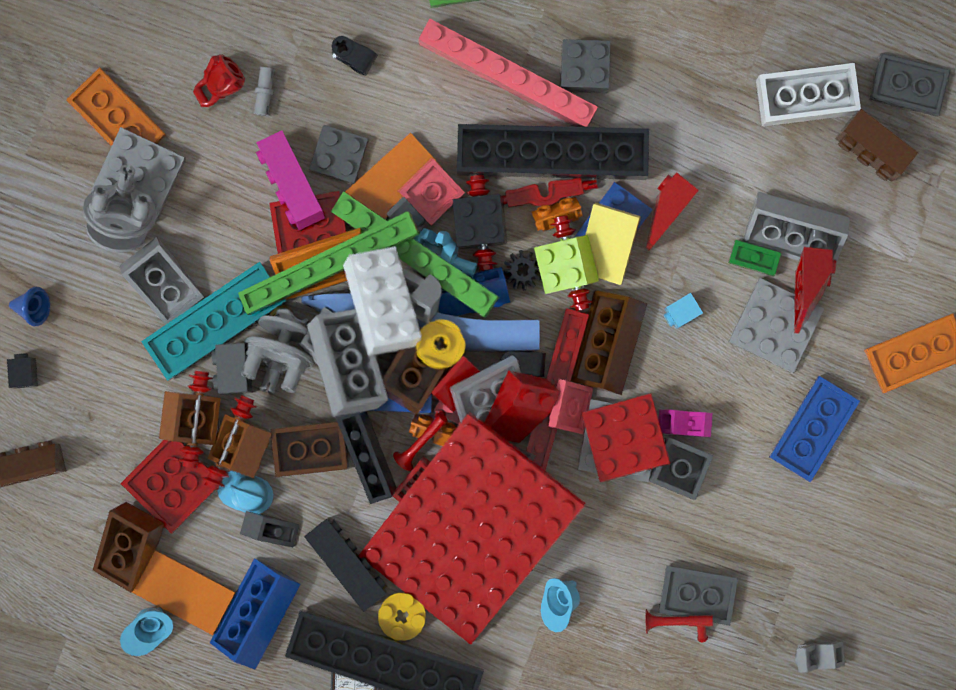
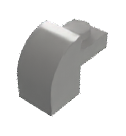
[402,269,441,324]
[795,641,845,673]

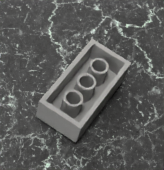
[307,309,388,417]

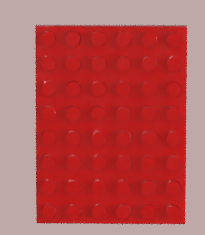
[358,412,586,645]

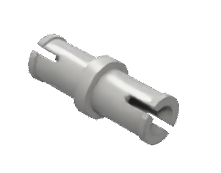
[253,67,275,116]

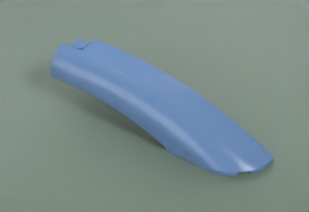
[301,294,539,352]

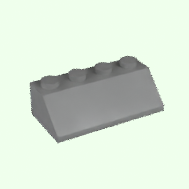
[742,191,850,262]

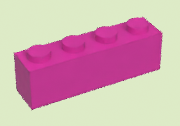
[256,130,325,230]

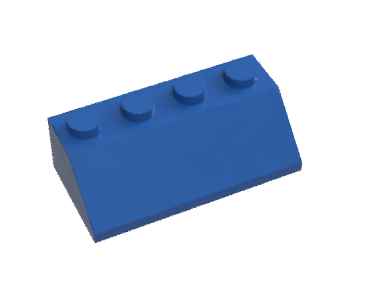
[210,558,300,670]

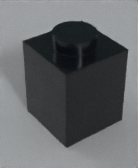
[7,353,38,389]

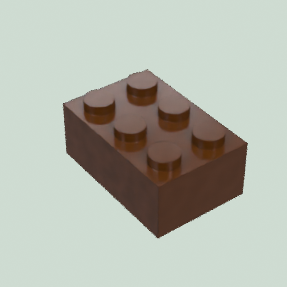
[835,109,918,182]
[271,422,349,477]

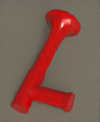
[393,410,447,471]
[645,609,713,643]

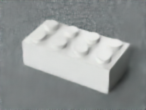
[756,63,861,127]
[343,247,421,356]

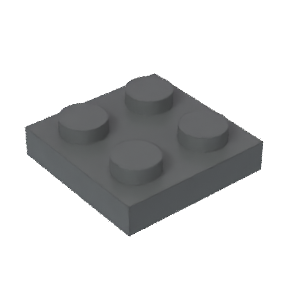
[309,125,369,184]

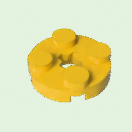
[416,319,465,369]
[378,592,426,641]

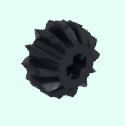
[503,250,541,291]

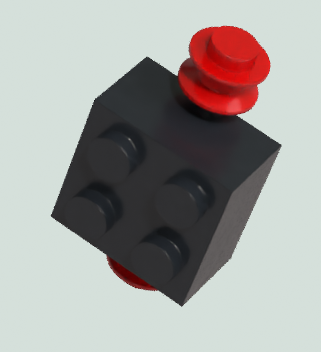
[453,175,508,271]

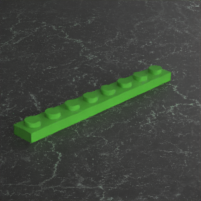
[331,191,499,317]
[238,211,419,315]

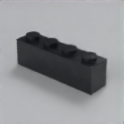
[336,411,397,504]
[304,518,387,612]

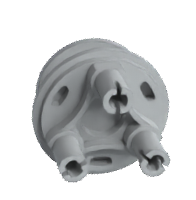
[83,165,156,253]
[241,308,314,394]

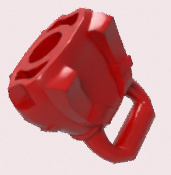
[193,54,245,107]

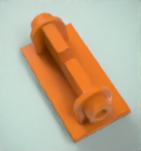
[531,197,583,232]
[409,414,457,446]

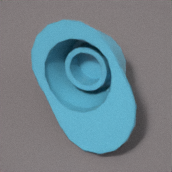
[217,471,273,514]
[541,578,580,632]
[120,607,173,656]

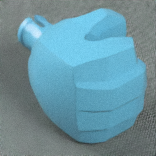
[414,228,477,278]

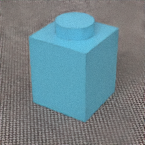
[664,293,703,329]

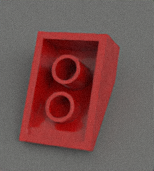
[646,172,699,250]
[794,247,836,334]
[485,370,560,443]

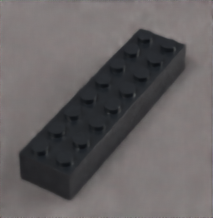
[457,124,649,180]
[284,609,484,690]

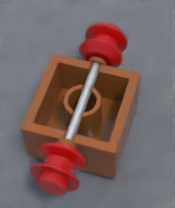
[159,371,221,468]
[202,395,272,490]

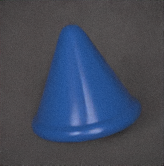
[9,287,50,327]

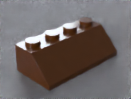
[571,290,647,395]
[0,440,66,488]

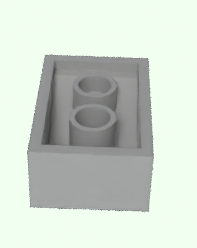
[120,237,204,325]

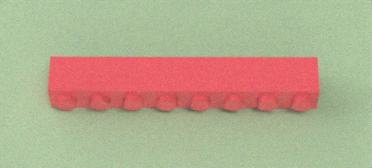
[418,19,598,127]

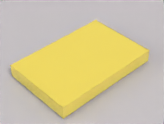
[586,202,641,285]

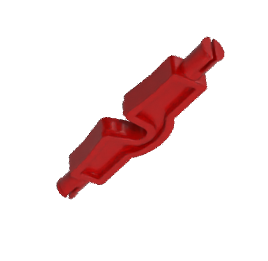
[502,178,598,208]

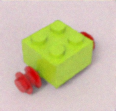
[534,215,599,311]

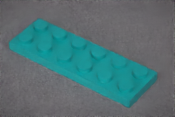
[141,262,287,381]

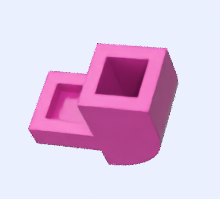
[659,409,713,437]

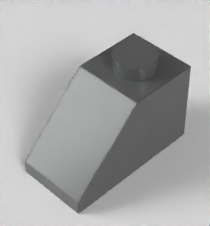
[386,196,425,234]
[240,511,299,548]

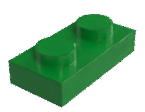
[728,240,781,276]

